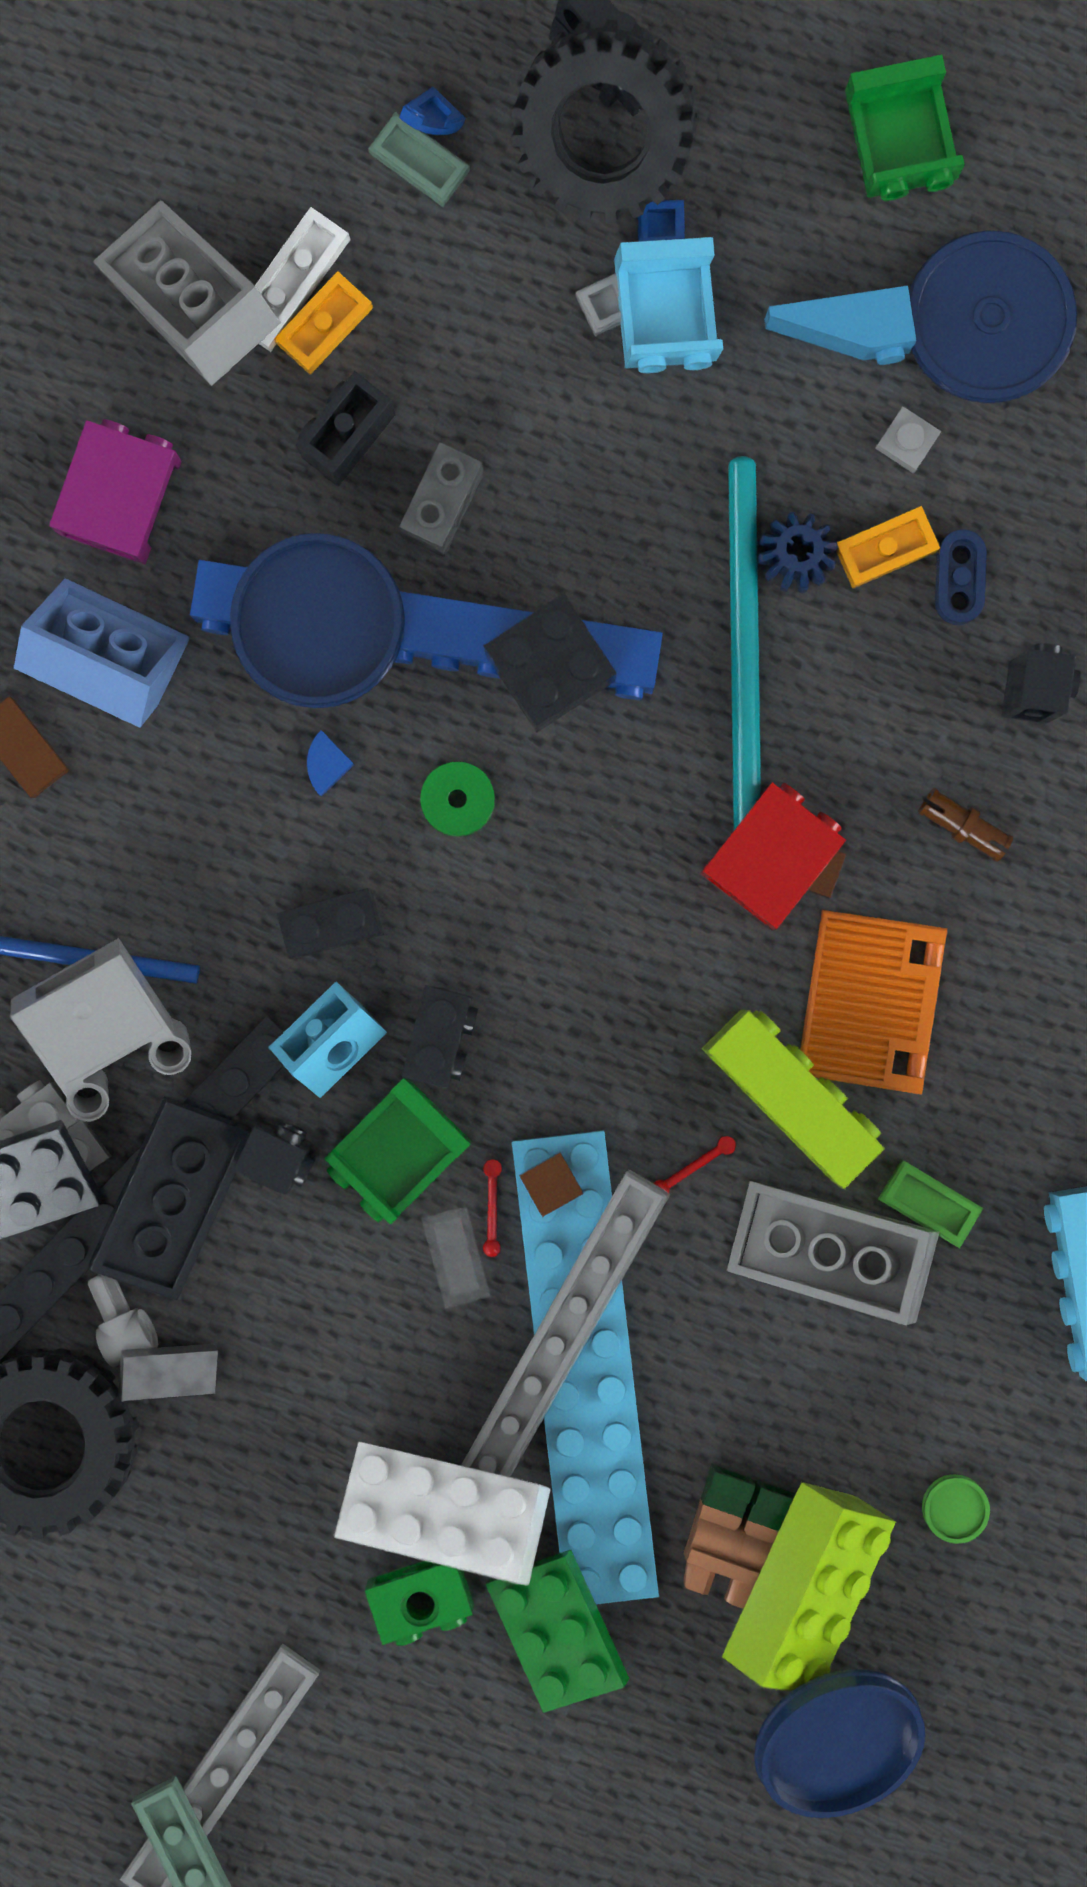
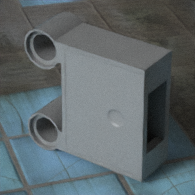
[10,938,191,1121]

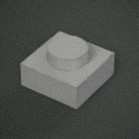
[875,407,942,473]

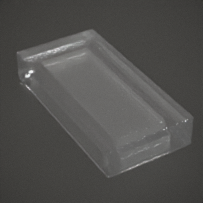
[421,1205,491,1309]

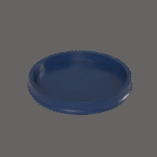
[909,231,1077,403]
[230,533,405,708]
[754,1669,925,1818]

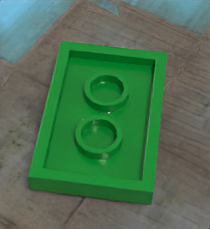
[485,1549,629,1713]

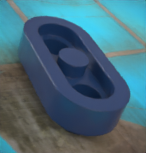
[935,529,987,625]

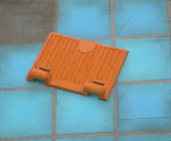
[800,910,948,1095]

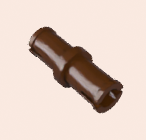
[918,788,1013,862]

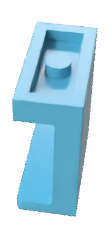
[614,237,723,373]

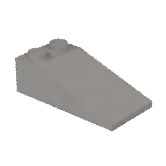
[93,200,281,386]
[727,1181,940,1326]

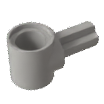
[88,1275,158,1367]

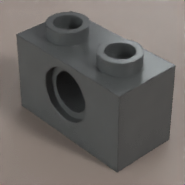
[399,442,484,557]

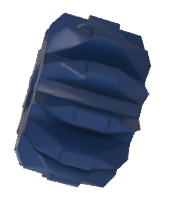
[758,512,838,593]

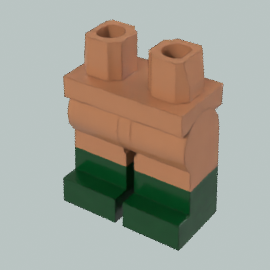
[683,1464,796,1609]

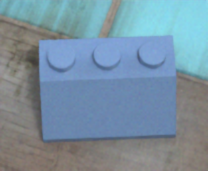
[14,578,190,728]

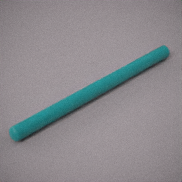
[728,456,761,830]

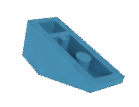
[765,286,916,365]

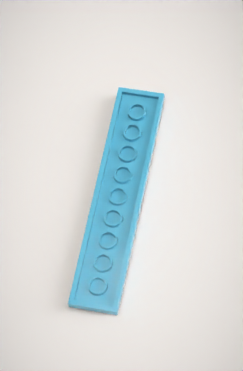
[512,1130,659,1604]

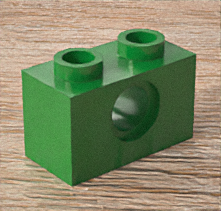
[365,1560,474,1646]

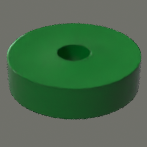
[420,762,495,837]

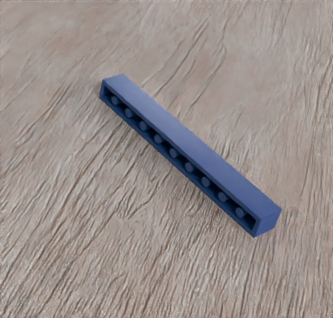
[190,560,663,700]

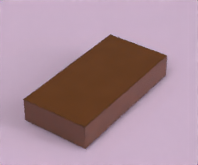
[0,696,69,799]

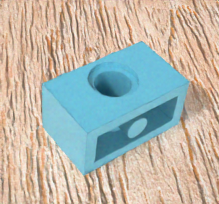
[269,981,387,1098]

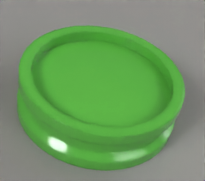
[922,1474,990,1544]

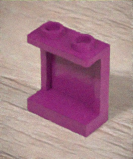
[49,419,182,565]

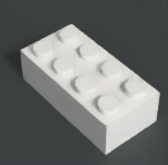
[334,1441,551,1585]

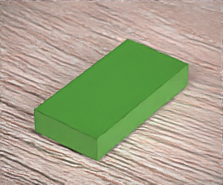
[878,1159,984,1248]

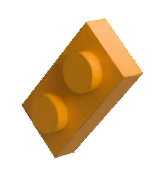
[274,271,373,375]
[836,506,940,589]

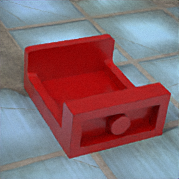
[700,782,846,930]

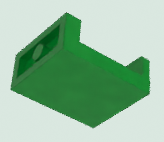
[845,55,965,201]
[324,1078,472,1224]

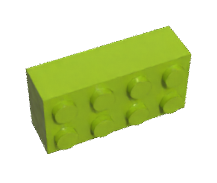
[701,1010,885,1189]
[722,1482,896,1691]

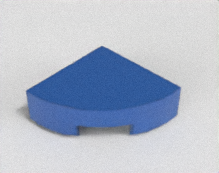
[399,87,466,135]
[307,730,354,797]

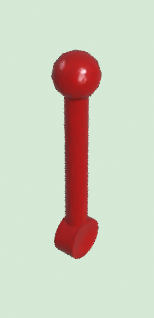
[653,1136,736,1193]
[483,1159,502,1257]

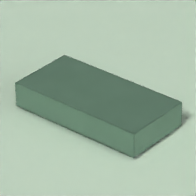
[368,112,470,207]

